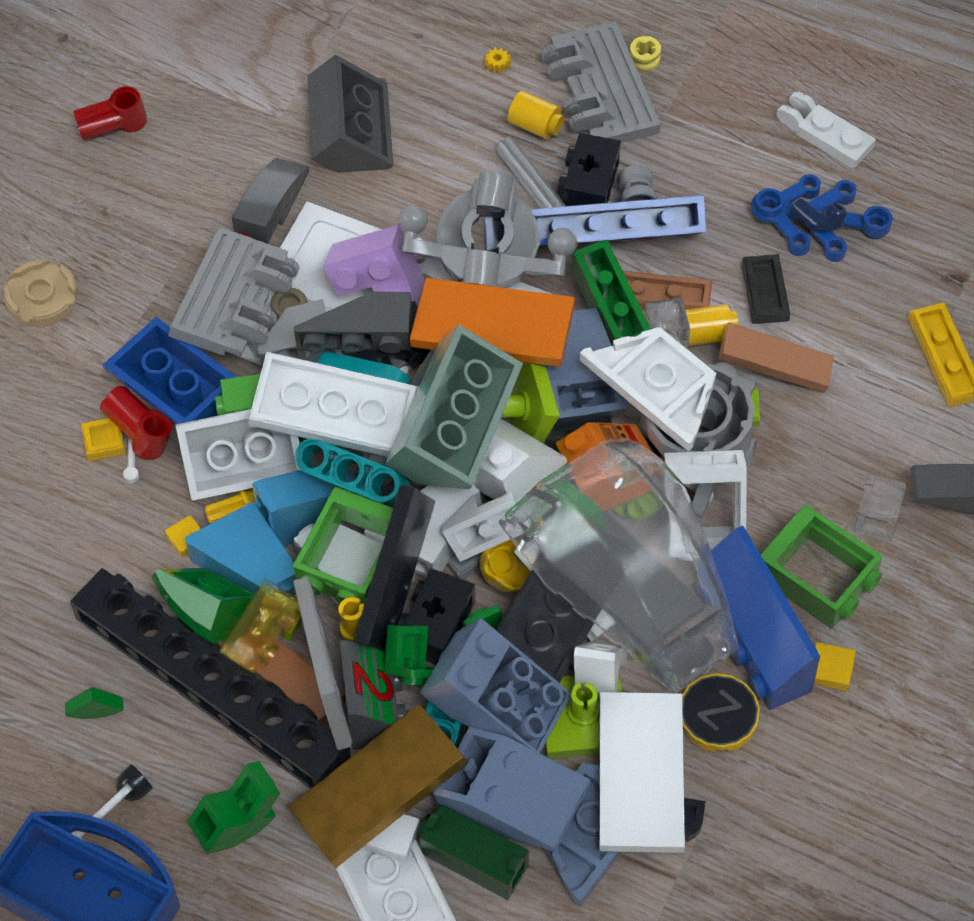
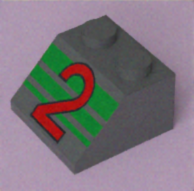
[339,640,406,750]

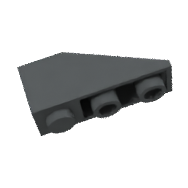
[294,291,413,353]

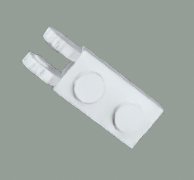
[776,91,876,169]

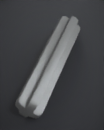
[497,137,566,208]

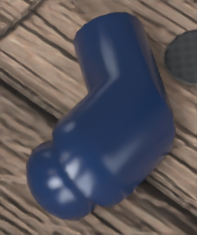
[790,198,847,231]

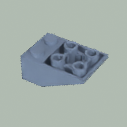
[545,308,629,427]
[420,618,571,753]
[433,726,591,852]

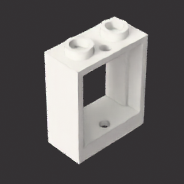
[664,450,747,558]

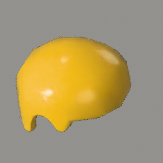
[479,535,531,593]

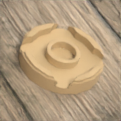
[3,260,78,327]

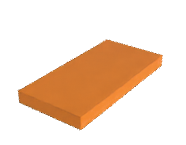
[410,277,576,367]

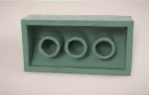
[385,324,523,489]

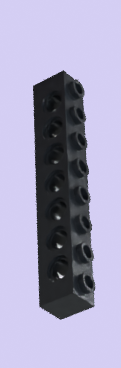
[70,568,351,789]

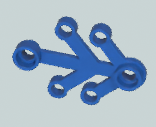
[751,174,893,262]

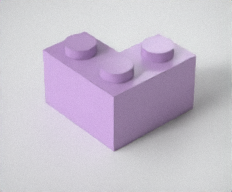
[323,225,425,307]

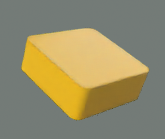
[165,516,201,557]

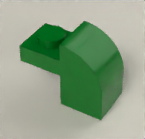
[187,761,280,854]

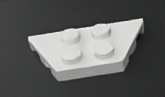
[580,327,716,452]

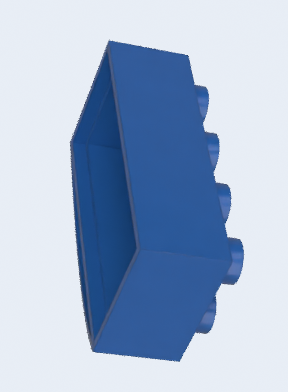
[0,811,180,921]

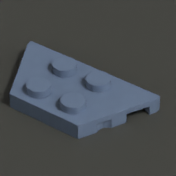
[545,763,622,907]

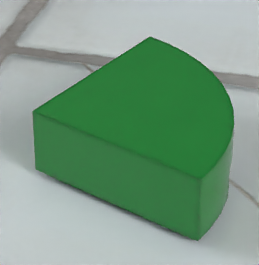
[65,687,124,719]

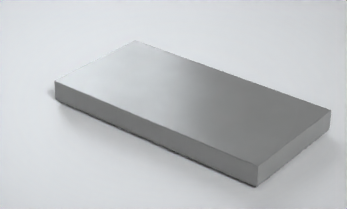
[293,577,353,750]

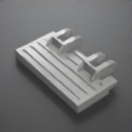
[540,21,661,143]
[168,227,300,357]

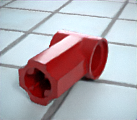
[73,86,147,140]
[100,385,172,460]

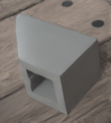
[257,299,336,367]

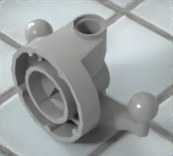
[398,172,577,288]
[639,362,757,518]

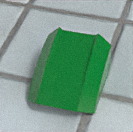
[151,568,263,645]

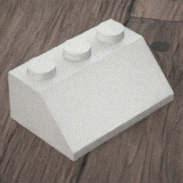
[176,409,300,501]
[474,419,567,505]

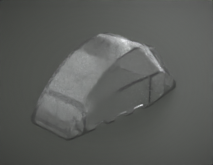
[498,438,739,693]

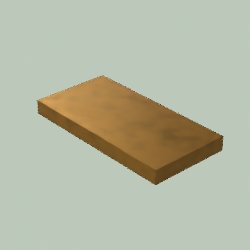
[288,704,468,869]

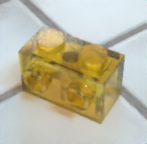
[220,577,301,674]

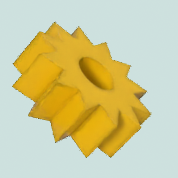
[484,47,511,73]

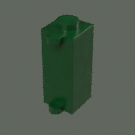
[417,804,529,900]

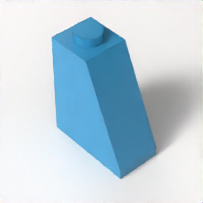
[252,465,356,548]
[185,501,297,597]

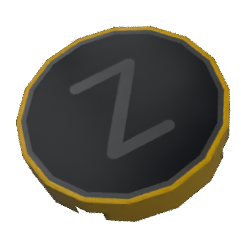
[682,673,760,752]

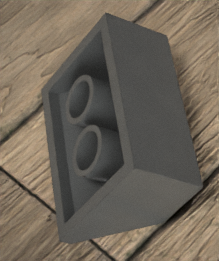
[308,54,393,173]

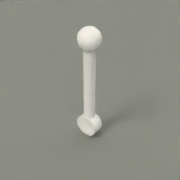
[123,437,139,484]

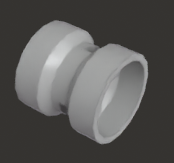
[617,165,656,202]

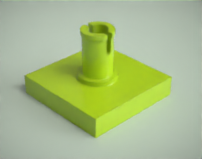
[501,362,560,443]
[545,675,621,759]

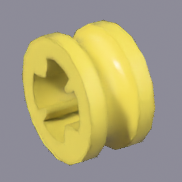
[630,36,661,71]

